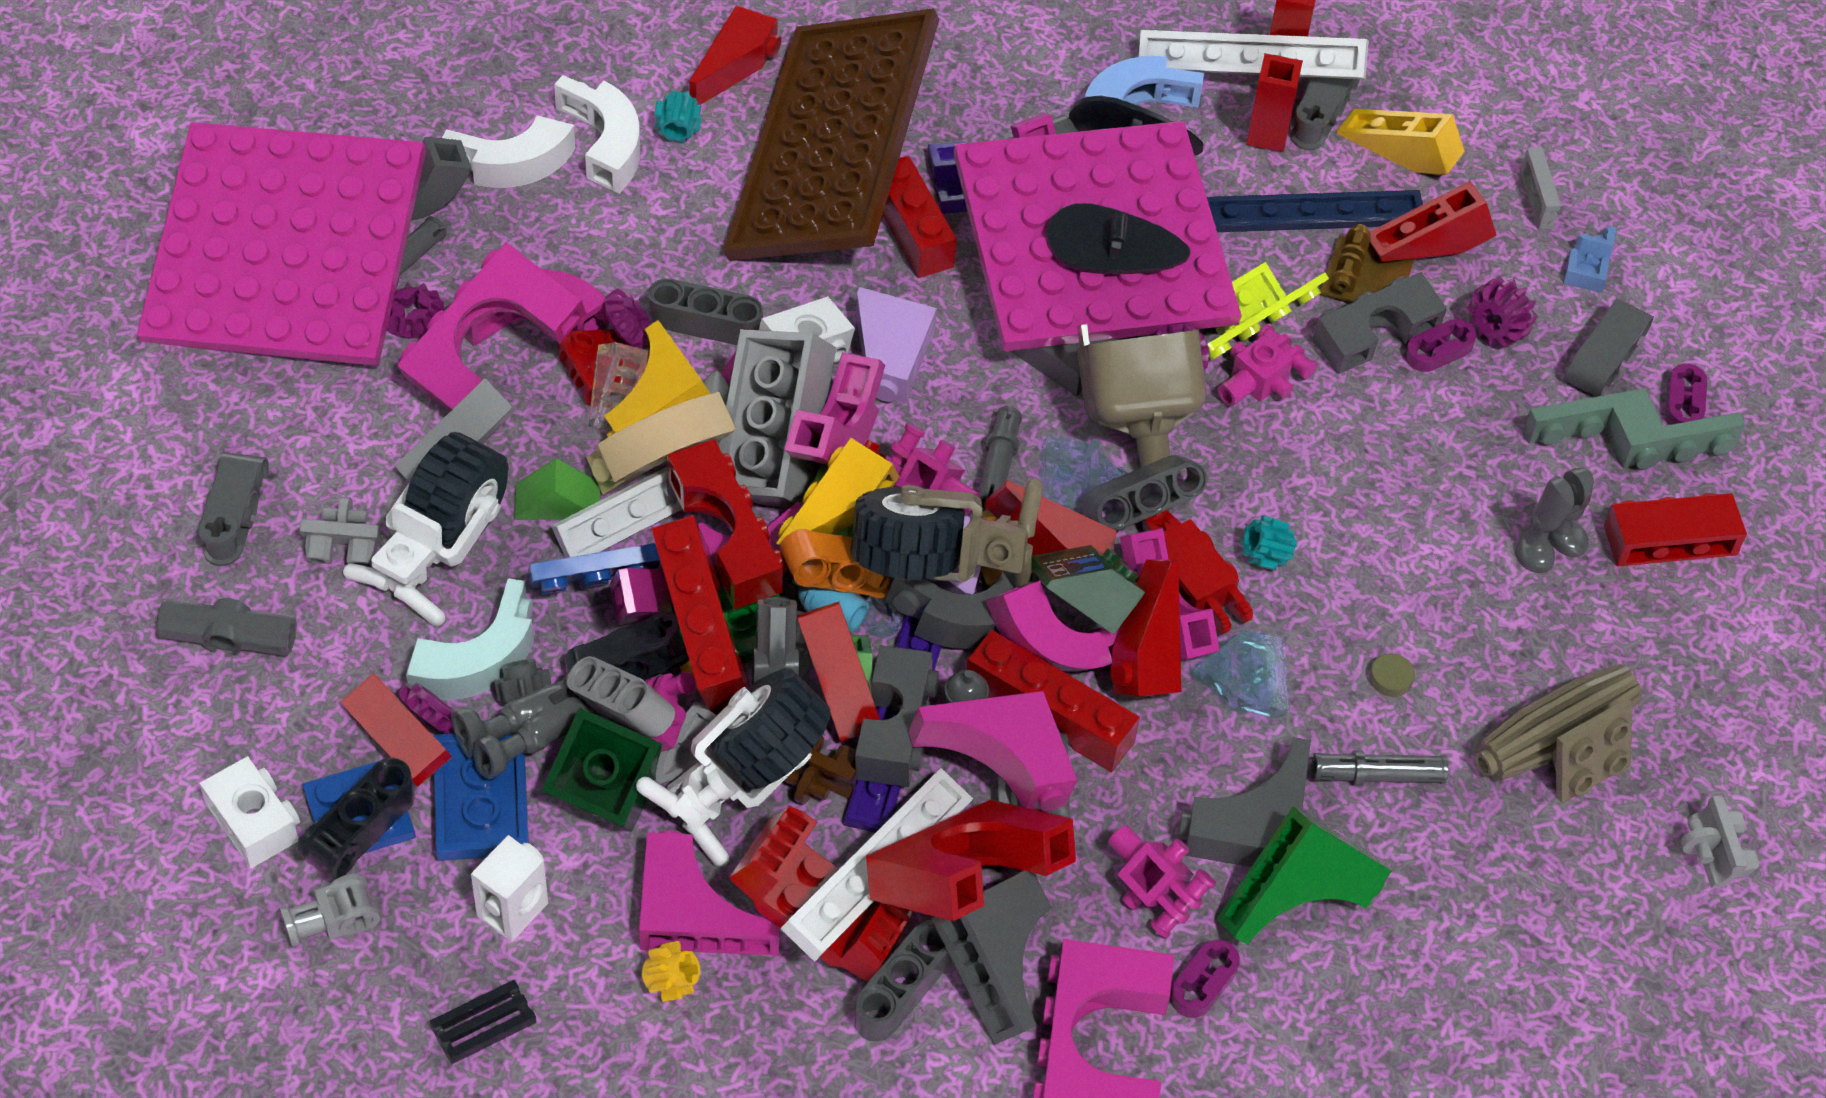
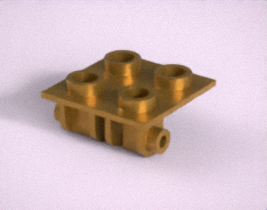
[1321,224,1415,303]

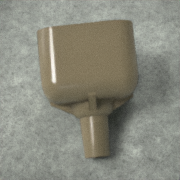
[1077,324,1206,467]

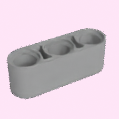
[567,656,675,738]

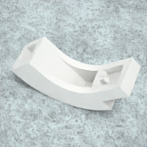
[554,75,640,194]

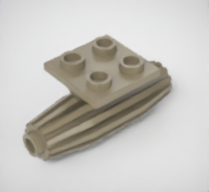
[1474,664,1642,803]

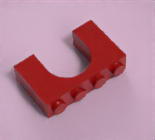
[1246,0,1316,152]
[651,515,750,715]
[866,800,1076,921]

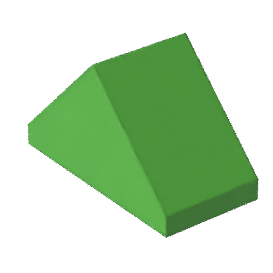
[515,458,600,520]

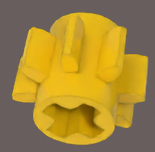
[642,941,700,1002]

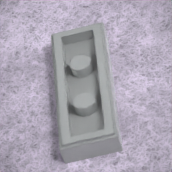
[395,378,516,482]

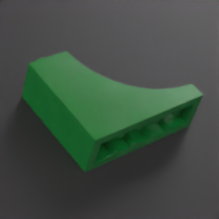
[1216,806,1392,945]

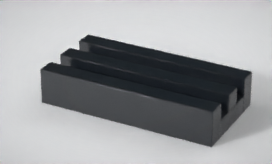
[430,979,537,1065]

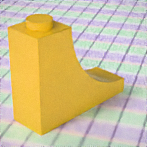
[604,320,710,437]

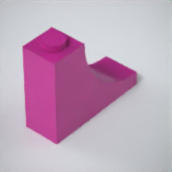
[908,691,1078,811]
[639,830,780,956]

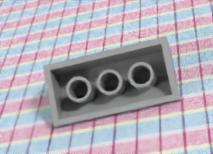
[719,329,837,508]

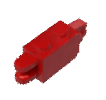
[1142,510,1254,635]

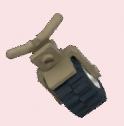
[851,478,1043,587]

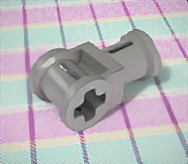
[279,874,380,947]

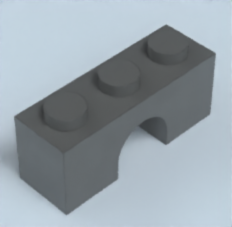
[1313,272,1447,374]
[855,645,939,787]

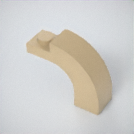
[586,392,736,495]

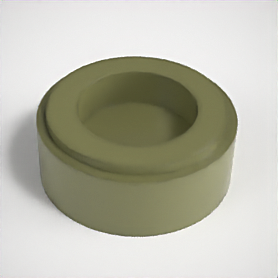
[1370,653,1415,697]

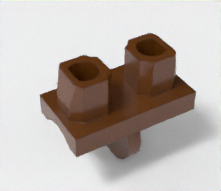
[785,736,856,804]

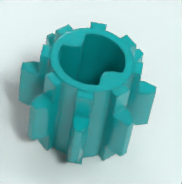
[654,90,702,143]
[1240,515,1297,570]

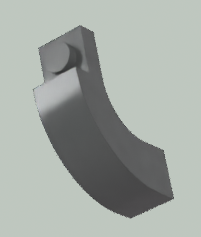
[411,137,472,221]
[885,571,1045,649]

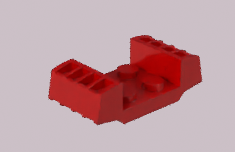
[729,805,915,982]

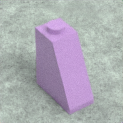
[856,287,937,403]

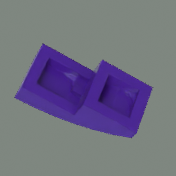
[928,141,968,214]

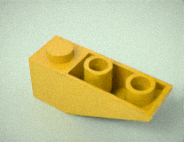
[777,438,899,549]

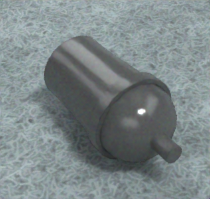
[944,670,989,703]

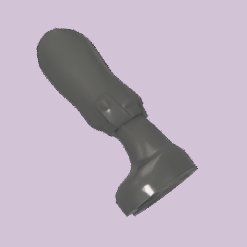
[1516,468,1594,573]
[451,680,591,779]

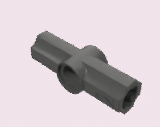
[752,597,799,685]
[157,598,297,656]

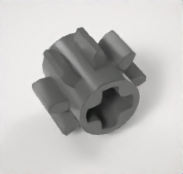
[494,659,551,703]

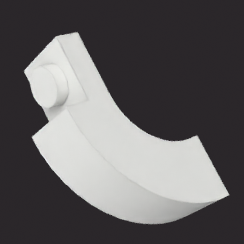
[442,115,575,188]

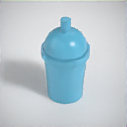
[792,578,869,632]

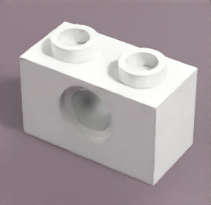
[759,297,855,363]
[200,756,300,869]
[471,835,548,942]

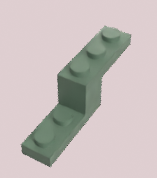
[1523,388,1746,469]

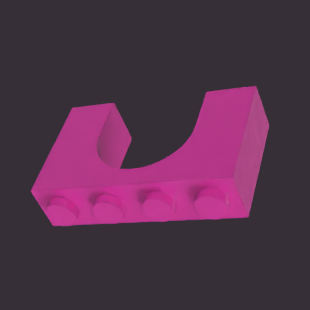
[397,242,586,413]
[1033,939,1174,1098]

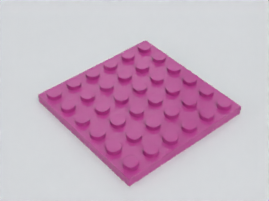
[953,121,1242,352]
[136,122,426,366]

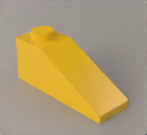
[1336,109,1465,175]

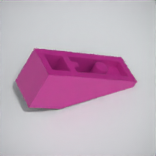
[609,568,673,626]

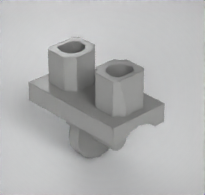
[300,497,385,567]
[1681,796,1759,888]

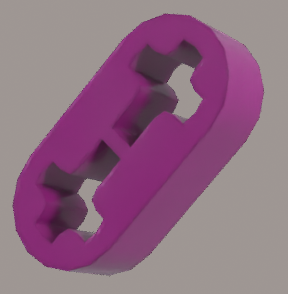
[1405,319,1476,372]
[1665,363,1707,425]
[1171,940,1240,1018]

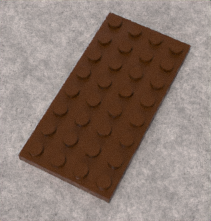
[723,8,939,261]

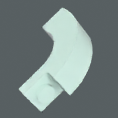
[406,578,534,700]

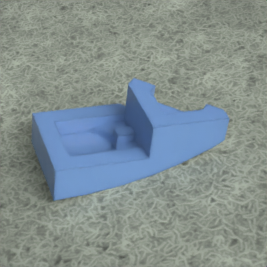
[1563,226,1616,293]

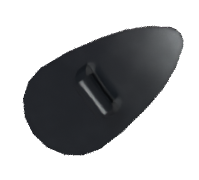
[1069,95,1204,155]
[1046,203,1190,274]

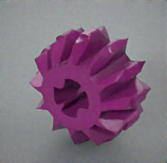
[1466,277,1538,347]

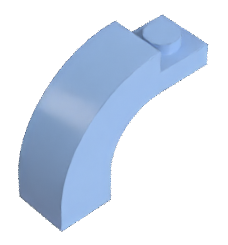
[1084,56,1204,107]

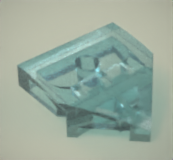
[1040,434,1127,513]
[1193,631,1289,717]

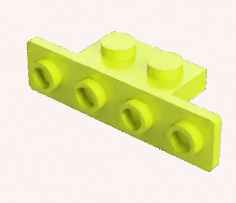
[1208,262,1329,360]

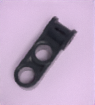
[564,611,689,703]
[298,758,415,880]

